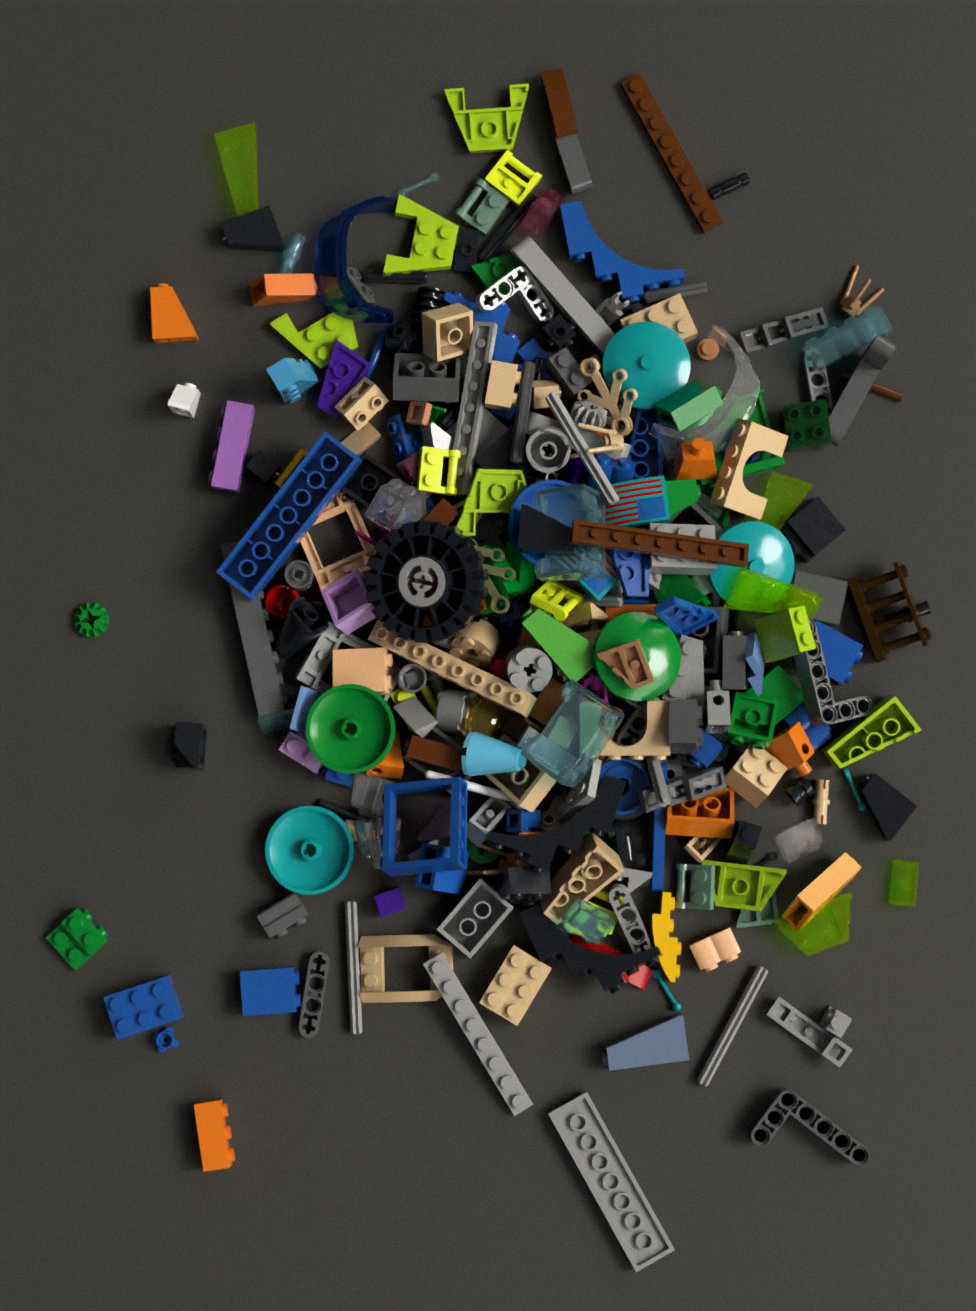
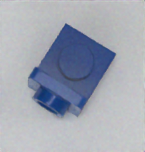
[322,766,355,787]

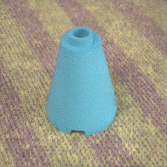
[461,732,526,776]

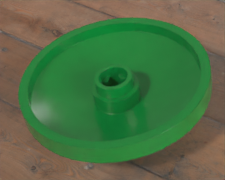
[593,612,681,702]
[306,684,396,774]

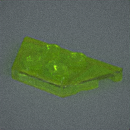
[772,892,853,956]

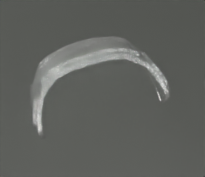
[648,324,760,453]

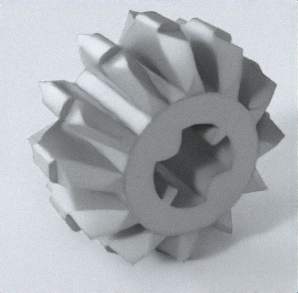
[570,400,607,433]

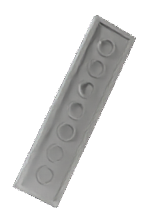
[548,1091,675,1272]

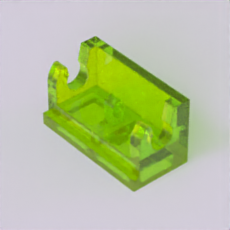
[889,860,920,907]

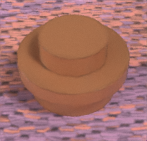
[697,339,719,361]

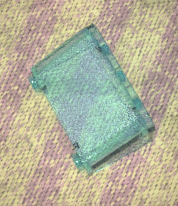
[535,484,605,581]
[520,679,624,788]

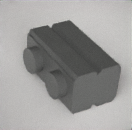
[256,892,309,939]

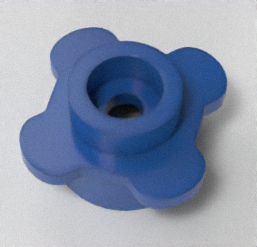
[153,1027,179,1053]

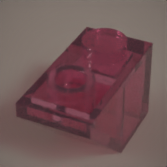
[521,188,566,236]

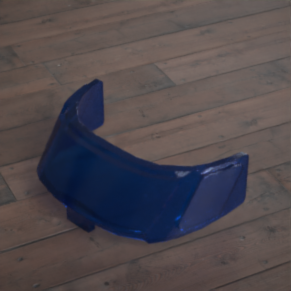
[315,196,393,324]

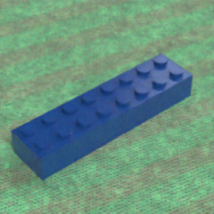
[216,431,362,600]

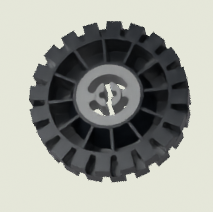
[364,521,489,643]

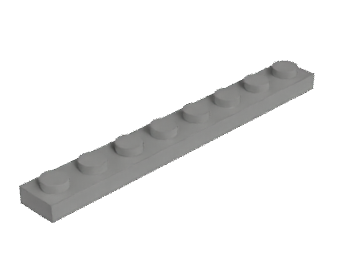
[446,321,498,496]
[423,951,533,1116]

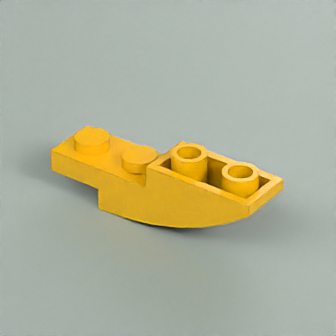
[651,892,681,982]

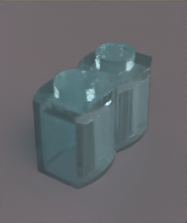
[561,898,615,945]

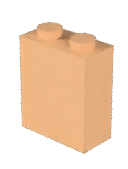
[333,647,393,695]

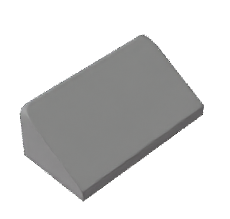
[393,696,438,738]

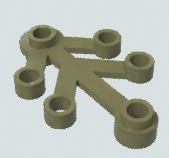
[471,538,516,614]

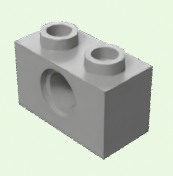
[467,796,511,847]

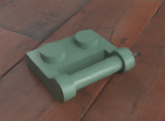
[454,178,510,236]
[675,864,715,910]

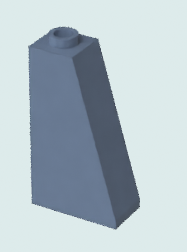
[602,1014,689,1071]

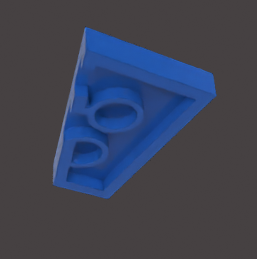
[610,529,649,597]
[654,597,719,638]

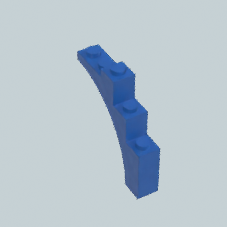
[559,201,685,304]
[443,291,522,424]

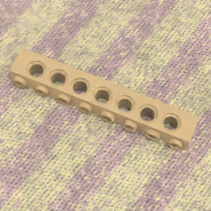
[367,620,537,718]

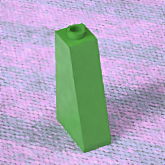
[519,607,594,684]

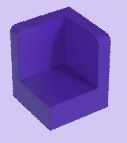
[374,887,406,917]

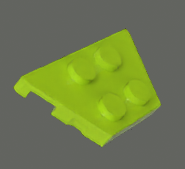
[701,860,787,912]

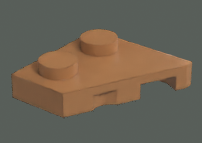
[597,638,654,689]

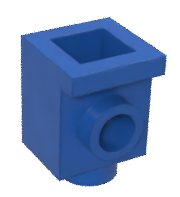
[506,810,541,832]

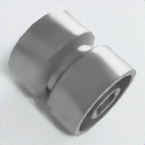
[284,560,315,592]
[397,664,427,693]

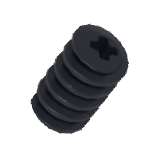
[409,286,446,333]

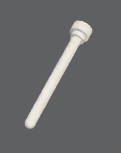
[425,770,524,810]

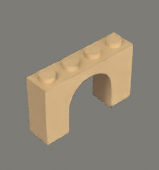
[710,418,789,520]
[579,700,671,760]

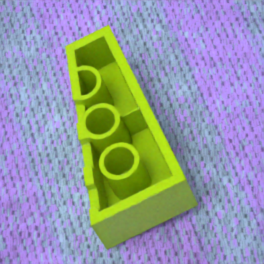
[821,695,922,769]

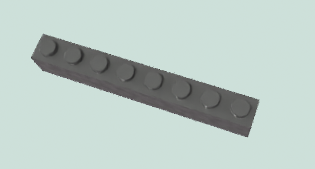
[221,541,289,717]

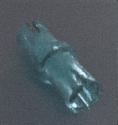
[278,233,306,274]

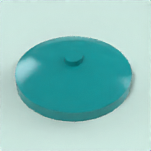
[602,322,691,410]
[708,521,794,610]
[265,806,355,895]

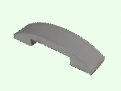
[766,997,853,1068]

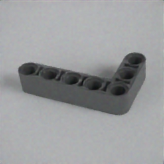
[829,334,897,447]
[794,618,873,727]
[749,1088,870,1166]

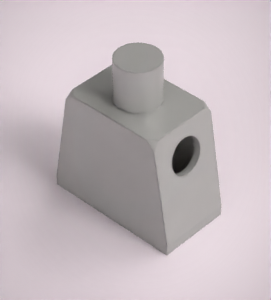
[704,680,731,734]

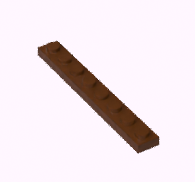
[621,73,723,234]
[570,519,749,568]

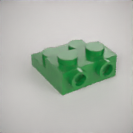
[726,692,779,750]
[46,908,109,971]

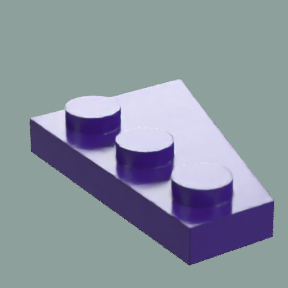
[317,340,372,418]

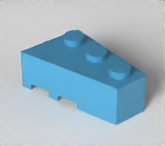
[266,358,322,403]

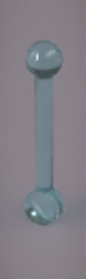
[398,172,439,196]

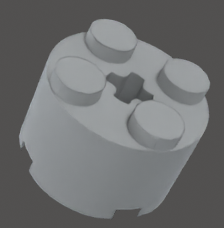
[526,426,571,473]
[505,644,552,692]
[434,689,479,736]

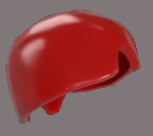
[265,585,299,619]

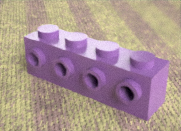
[208,400,255,494]

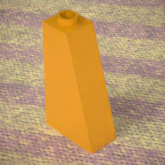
[781,852,862,932]

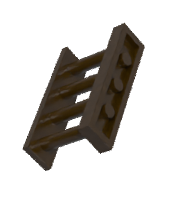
[847,561,932,663]

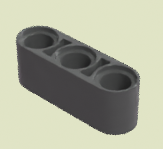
[553,134,593,195]

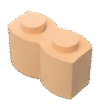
[689,927,741,972]

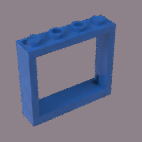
[380,777,468,877]

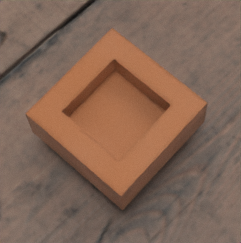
[406,401,432,426]

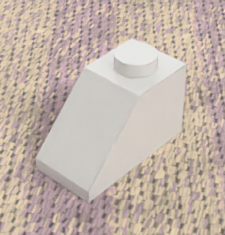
[168,383,201,418]

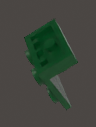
[783,399,832,452]

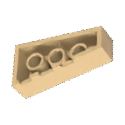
[540,832,625,925]

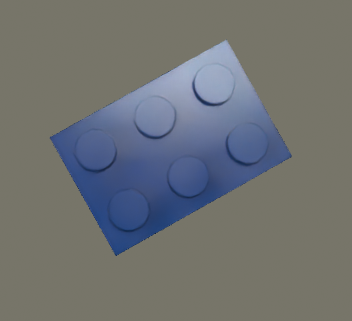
[103,975,184,1040]

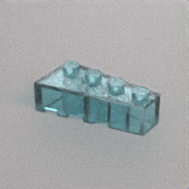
[802,305,893,373]

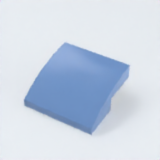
[745,631,765,696]
[289,686,322,734]

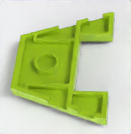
[445,83,529,154]
[383,195,459,276]
[270,280,359,370]
[456,469,527,536]

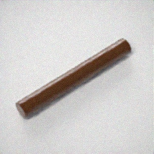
[839,371,904,402]

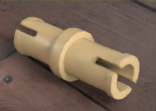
[812,779,830,824]

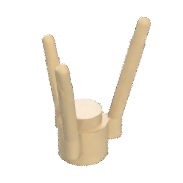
[570,423,624,459]

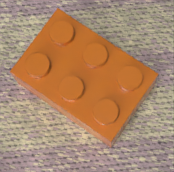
[665,787,734,839]

